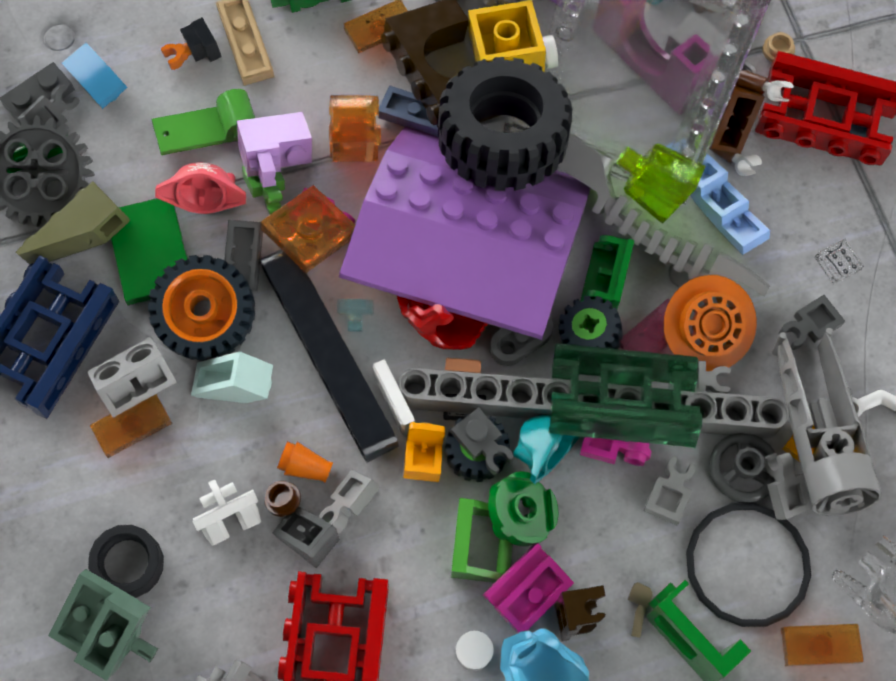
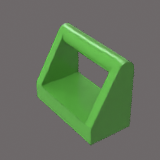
[451,498,513,583]

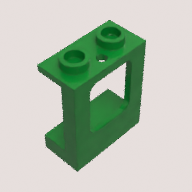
[646,580,751,681]

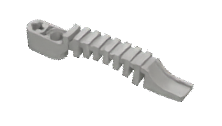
[558,132,770,296]

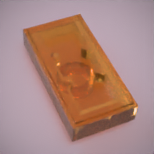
[344,0,408,54]
[90,394,173,458]
[781,624,864,667]

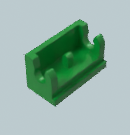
[580,235,635,309]

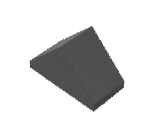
[272,506,340,568]

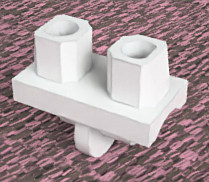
[192,479,261,546]

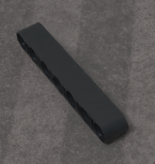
[259,245,399,463]

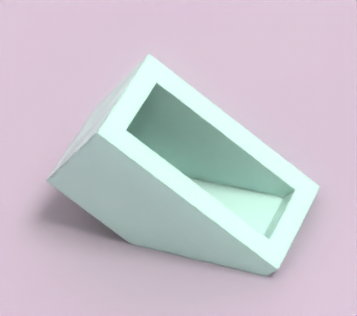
[191,351,273,403]

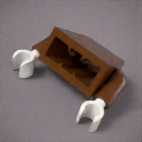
[699,70,794,176]

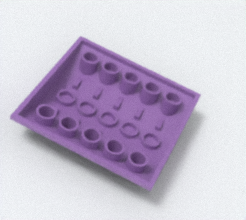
[339,127,591,340]

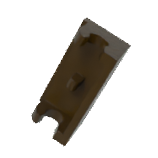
[554,585,606,641]

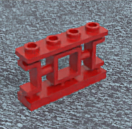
[755,51,896,166]
[278,571,389,681]

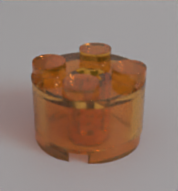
[329,95,381,162]

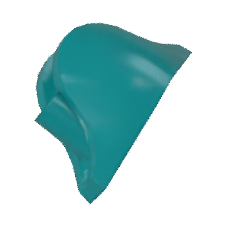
[513,415,589,484]

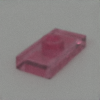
[620,298,691,368]

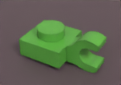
[242,166,285,216]

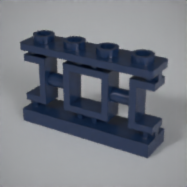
[0,255,120,419]

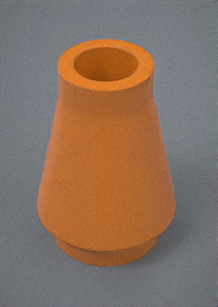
[277,441,333,483]

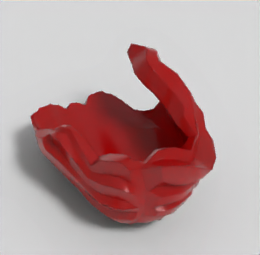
[397,296,488,350]

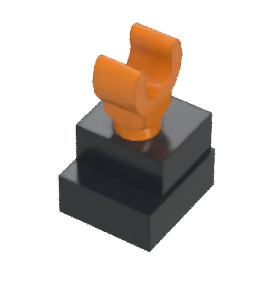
[161,17,222,70]

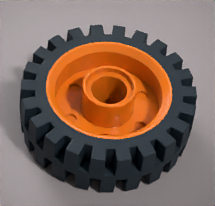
[148,255,255,361]

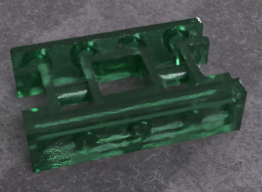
[548,344,702,448]

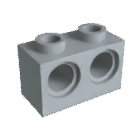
[87,337,177,417]

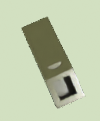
[16,181,131,264]

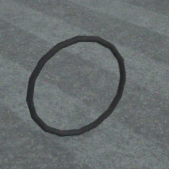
[686,503,812,627]

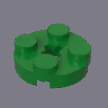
[488,471,559,547]

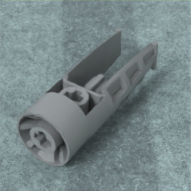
[772,328,882,516]

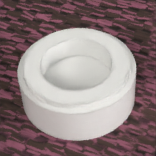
[542,35,558,69]
[456,631,494,671]

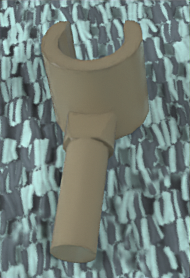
[628,582,653,638]

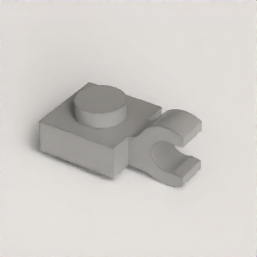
[764,452,812,520]

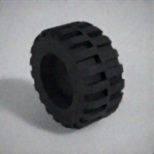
[438,57,573,191]

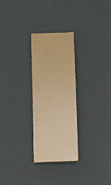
[216,0,274,86]

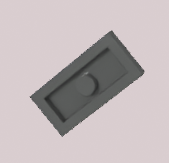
[0,62,75,126]

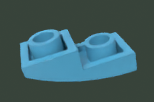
[62,43,128,109]

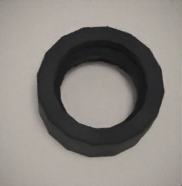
[88,525,164,598]

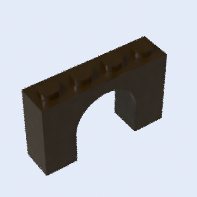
[381,0,500,127]

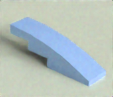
[660,134,770,255]

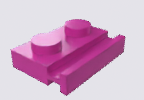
[483,543,574,633]

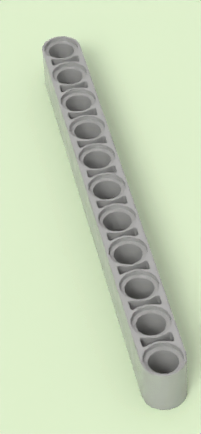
[399,368,789,438]

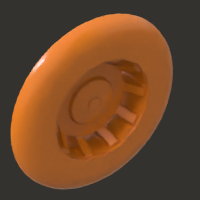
[664,275,757,371]

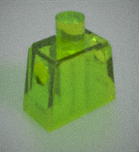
[616,143,706,224]

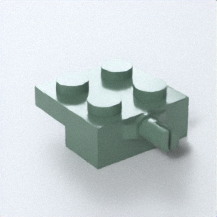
[48,569,159,681]

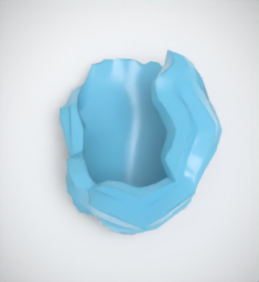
[500,628,589,681]

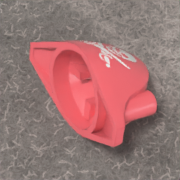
[155,162,246,214]

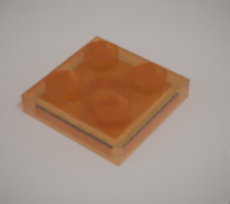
[260,185,356,273]

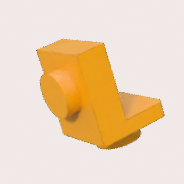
[403,422,445,482]

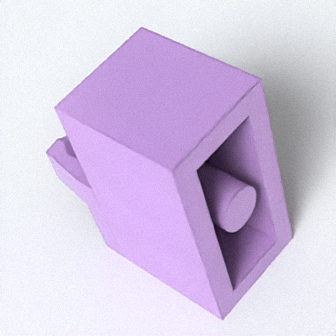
[237,112,312,187]

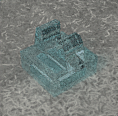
[337,299,374,332]

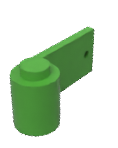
[152,89,255,155]

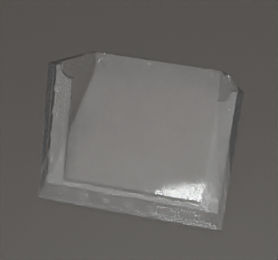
[503,0,771,204]

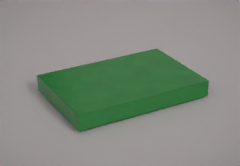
[111,198,188,306]

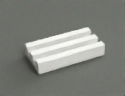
[373,359,415,436]

